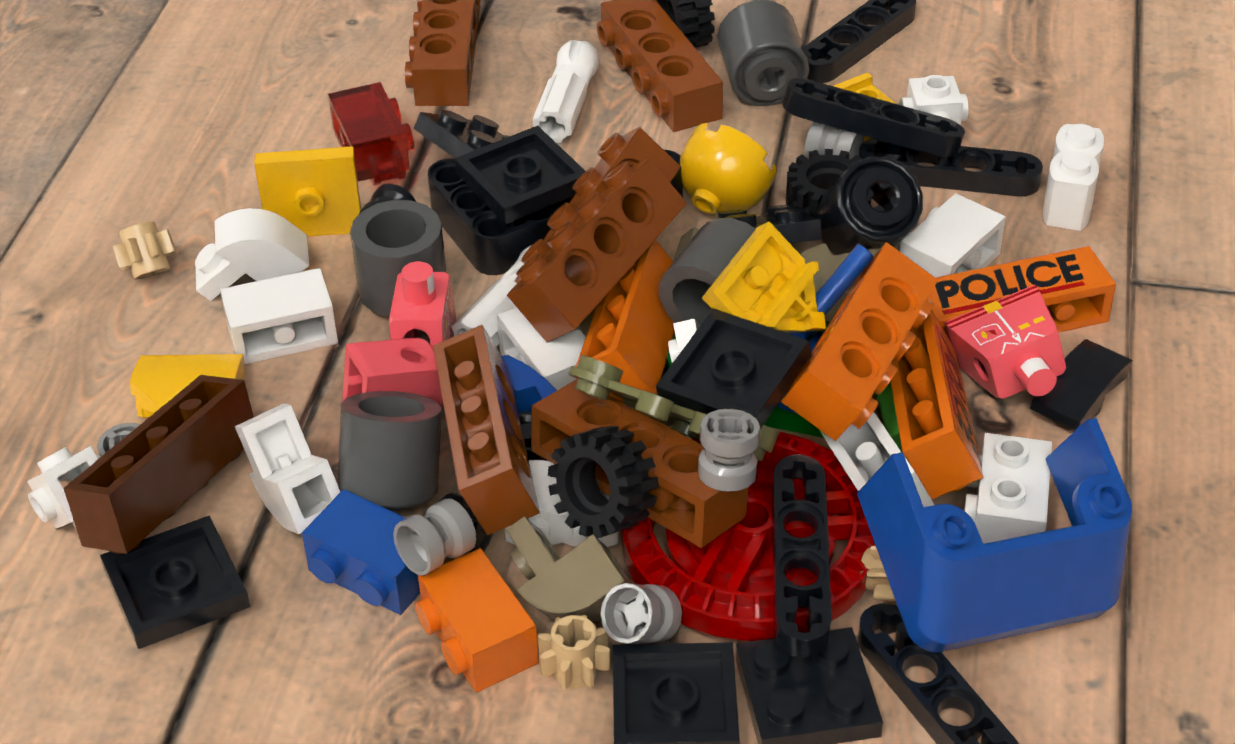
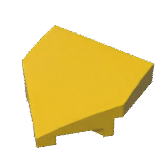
[702,221,826,333]
[130,354,245,418]

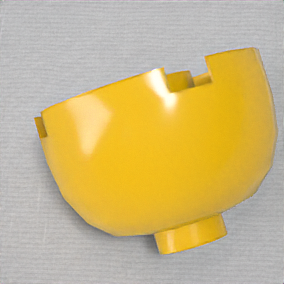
[680,123,777,214]

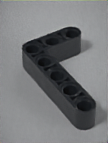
[428,149,683,276]

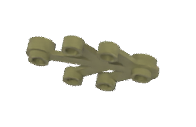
[568,355,779,462]

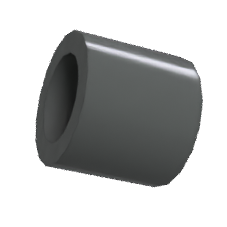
[717,0,810,106]
[350,200,446,318]
[659,218,755,325]
[338,391,442,510]

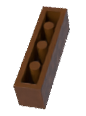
[63,375,254,554]

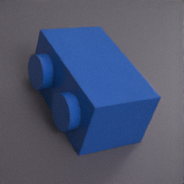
[302,489,420,615]

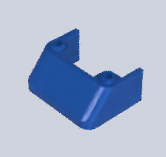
[857,418,1132,652]

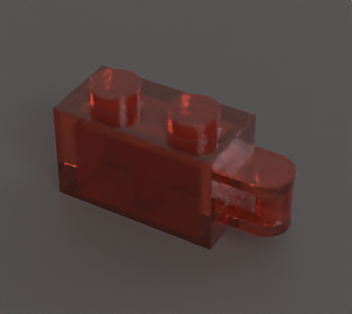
[328,82,414,186]

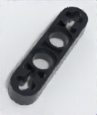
[804,0,916,83]
[782,78,965,158]
[859,138,1043,197]
[771,454,832,658]
[858,603,1019,744]

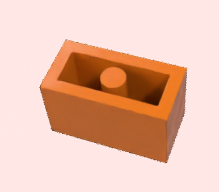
[415,548,539,693]

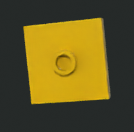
[254,146,361,237]

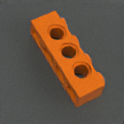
[781,242,938,441]

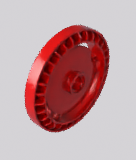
[621,431,876,641]

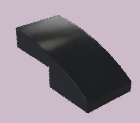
[1030,339,1133,430]

